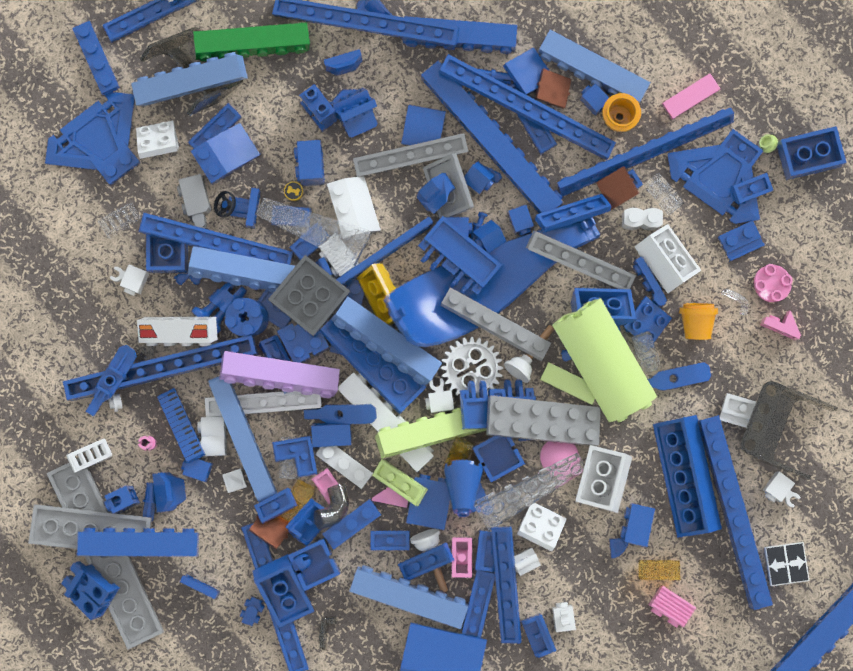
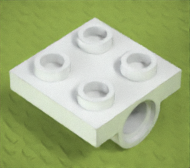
[136,121,179,159]
[517,502,566,552]

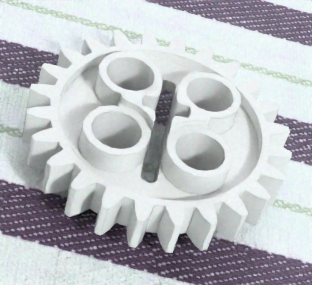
[440,337,503,398]

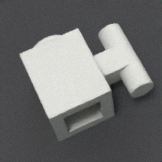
[514,547,541,576]

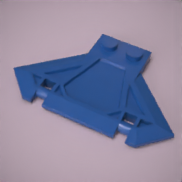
[45,92,140,186]
[667,129,764,224]

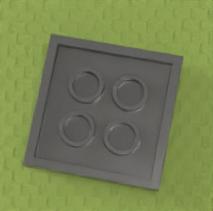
[268,255,350,337]

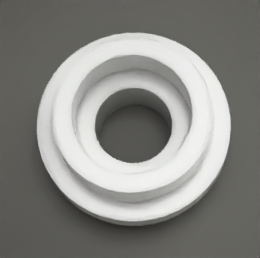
[108,393,122,412]

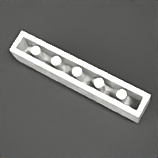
[338,372,434,472]

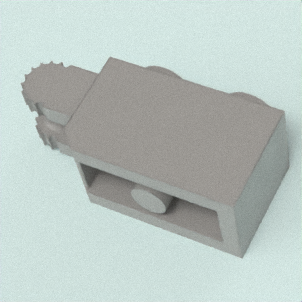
[177,174,211,229]

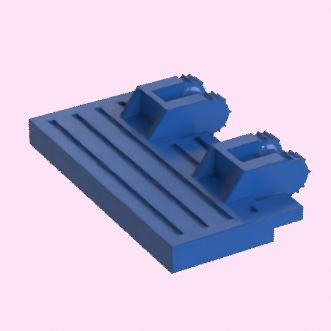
[418,216,502,295]
[460,379,536,429]

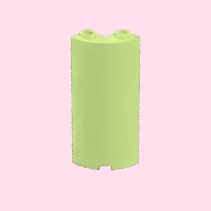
[552,298,657,422]

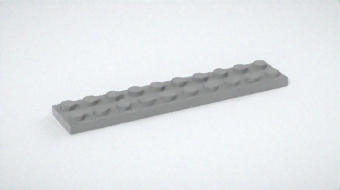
[47,458,164,649]

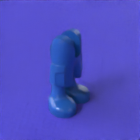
[191,282,247,335]

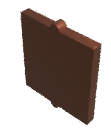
[535,68,572,109]
[596,166,639,210]
[249,515,290,550]

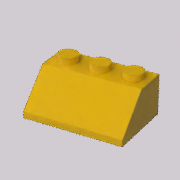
[357,264,396,325]

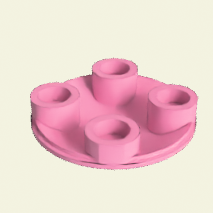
[754,264,792,302]
[540,441,579,476]

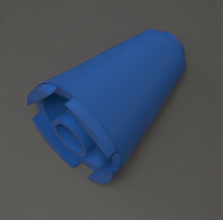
[444,460,483,517]

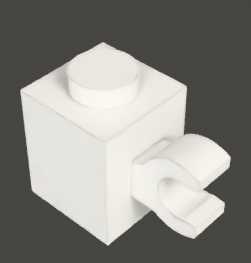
[110,265,149,296]
[425,378,454,413]
[762,472,801,507]
[552,602,576,632]

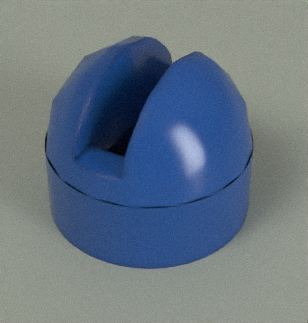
[294,554,311,571]

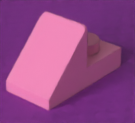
[760,310,801,340]

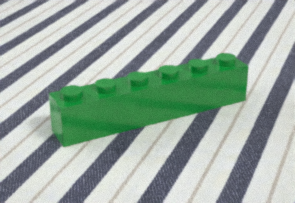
[193,23,310,62]

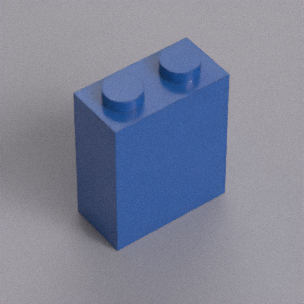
[406,474,450,530]

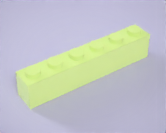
[375,407,487,459]

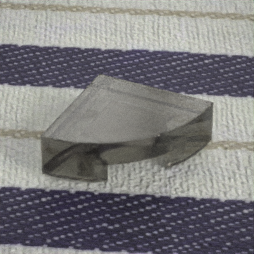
[136,345,156,361]

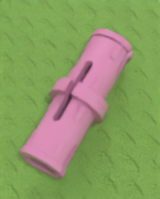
[138,436,157,451]

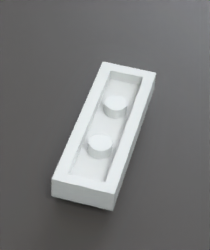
[315,446,373,489]

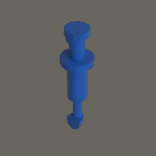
[470,212,488,241]

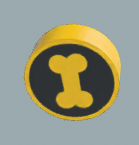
[284,181,303,201]

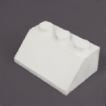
[327,176,381,242]
[635,224,701,293]
[576,445,632,513]

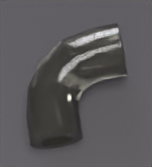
[314,484,349,529]

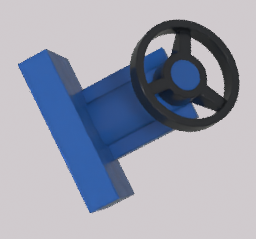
[214,188,261,229]

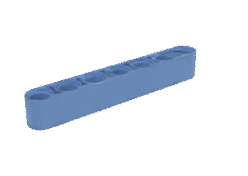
[209,376,277,503]

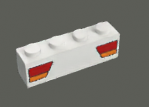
[137,317,218,346]

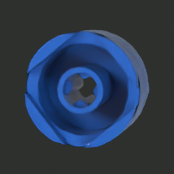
[225,298,269,337]

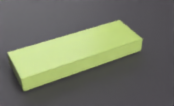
[540,362,595,405]
[372,459,428,506]

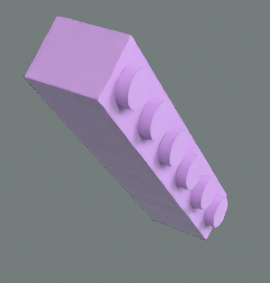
[219,351,340,398]

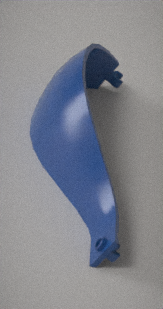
[384,217,600,347]

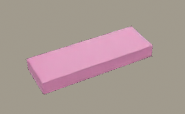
[662,74,720,120]

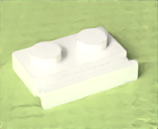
[720,393,764,431]

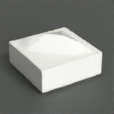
[222,469,247,493]

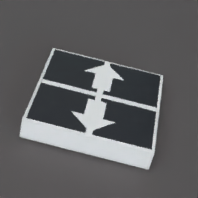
[764,542,810,586]

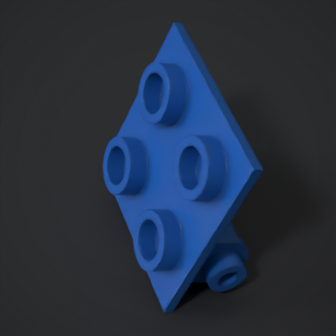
[623,296,672,349]

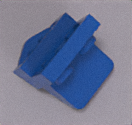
[329,87,377,137]

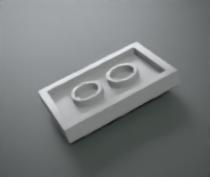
[423,153,474,218]

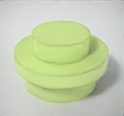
[759,134,778,153]

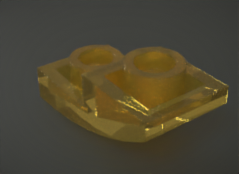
[443,437,474,469]
[279,479,316,522]
[638,560,681,581]

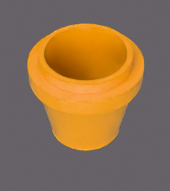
[602,93,641,132]
[679,303,718,340]

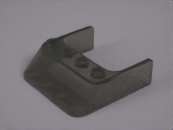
[140,27,243,116]
[740,381,838,480]

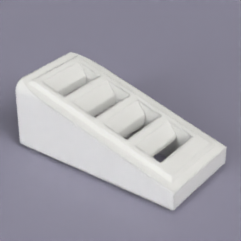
[66,439,112,473]

